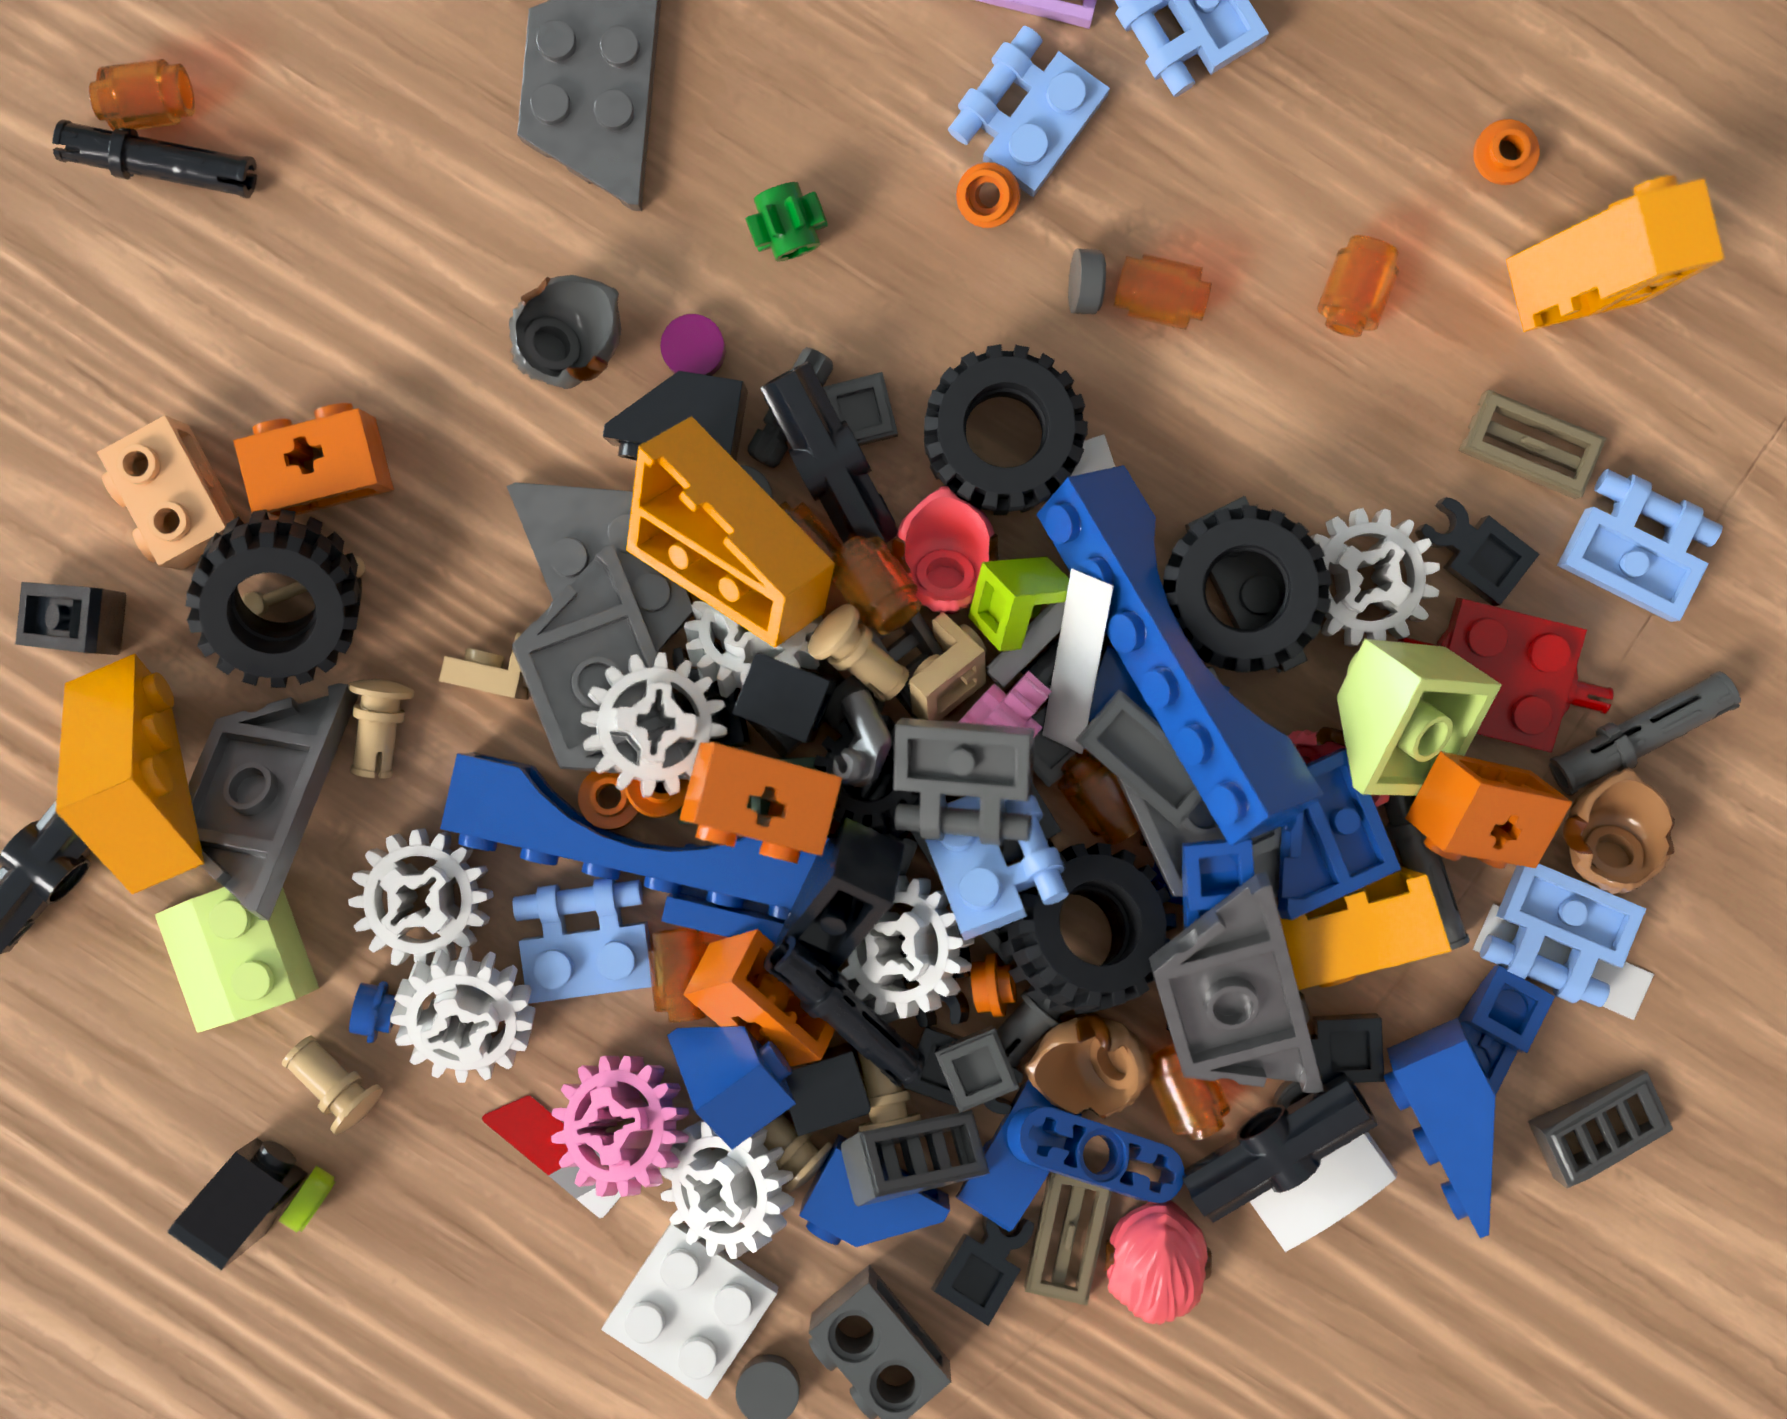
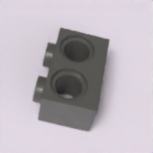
[809,1265,951,1419]

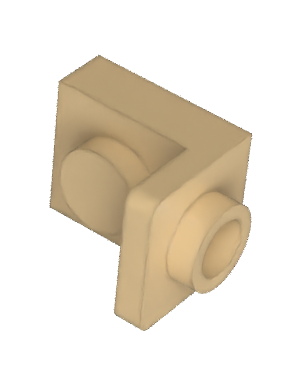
[909,612,986,721]
[439,633,529,700]

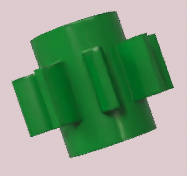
[745,182,828,262]

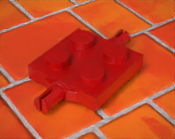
[1398,597,1614,753]

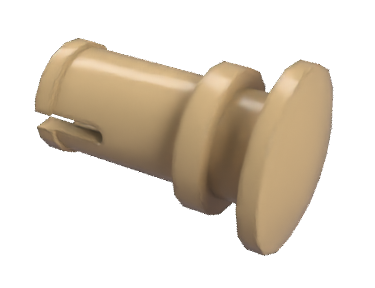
[808,604,909,702]
[349,679,415,779]
[281,1035,383,1136]
[858,1052,921,1132]
[763,1114,833,1193]

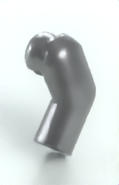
[833,690,892,787]

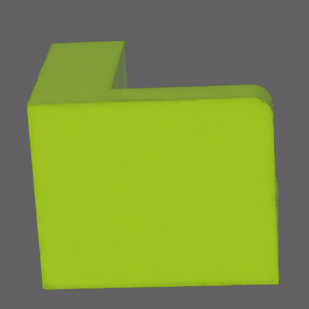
[968,556,1069,652]

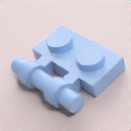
[1114,0,1269,97]
[948,26,1110,197]
[1557,469,1723,622]
[925,795,1069,941]
[1480,864,1646,1007]
[513,878,656,1004]

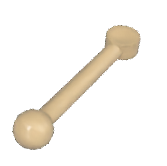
[241,555,365,617]

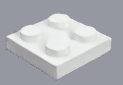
[601,1223,779,1399]

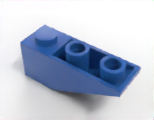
[1384,1017,1496,1239]

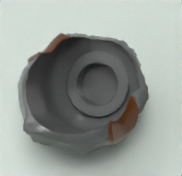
[509,275,622,389]

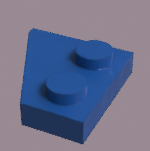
[1278,748,1401,920]

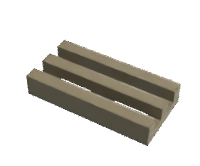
[1459,390,1607,499]
[1024,1172,1112,1305]

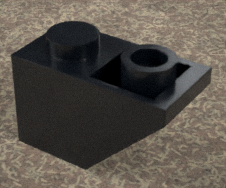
[603,371,748,461]

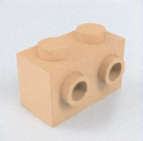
[97,415,238,570]

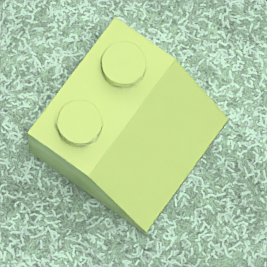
[1336,639,1502,796]
[155,887,319,1033]

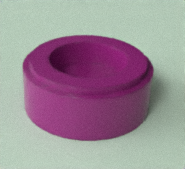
[660,314,726,376]

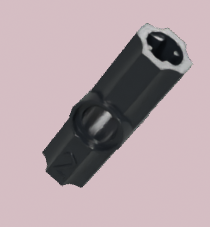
[760,361,898,559]
[0,800,92,954]
[1182,1073,1378,1223]

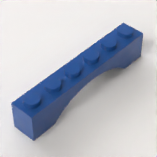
[1036,465,1324,847]
[440,752,833,920]

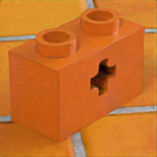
[233,403,394,520]
[679,742,842,864]
[1405,751,1572,869]
[683,929,835,1067]

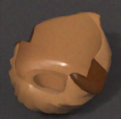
[1563,768,1675,894]
[1024,1013,1154,1119]

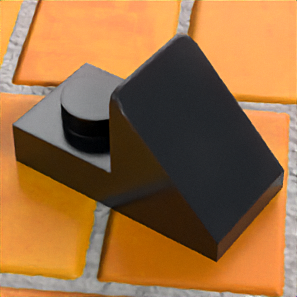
[15,582,126,655]

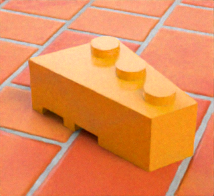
[1506,175,1725,332]
[626,416,835,648]
[56,653,204,895]
[1276,866,1451,990]

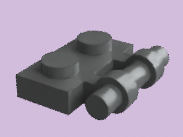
[894,718,1034,846]

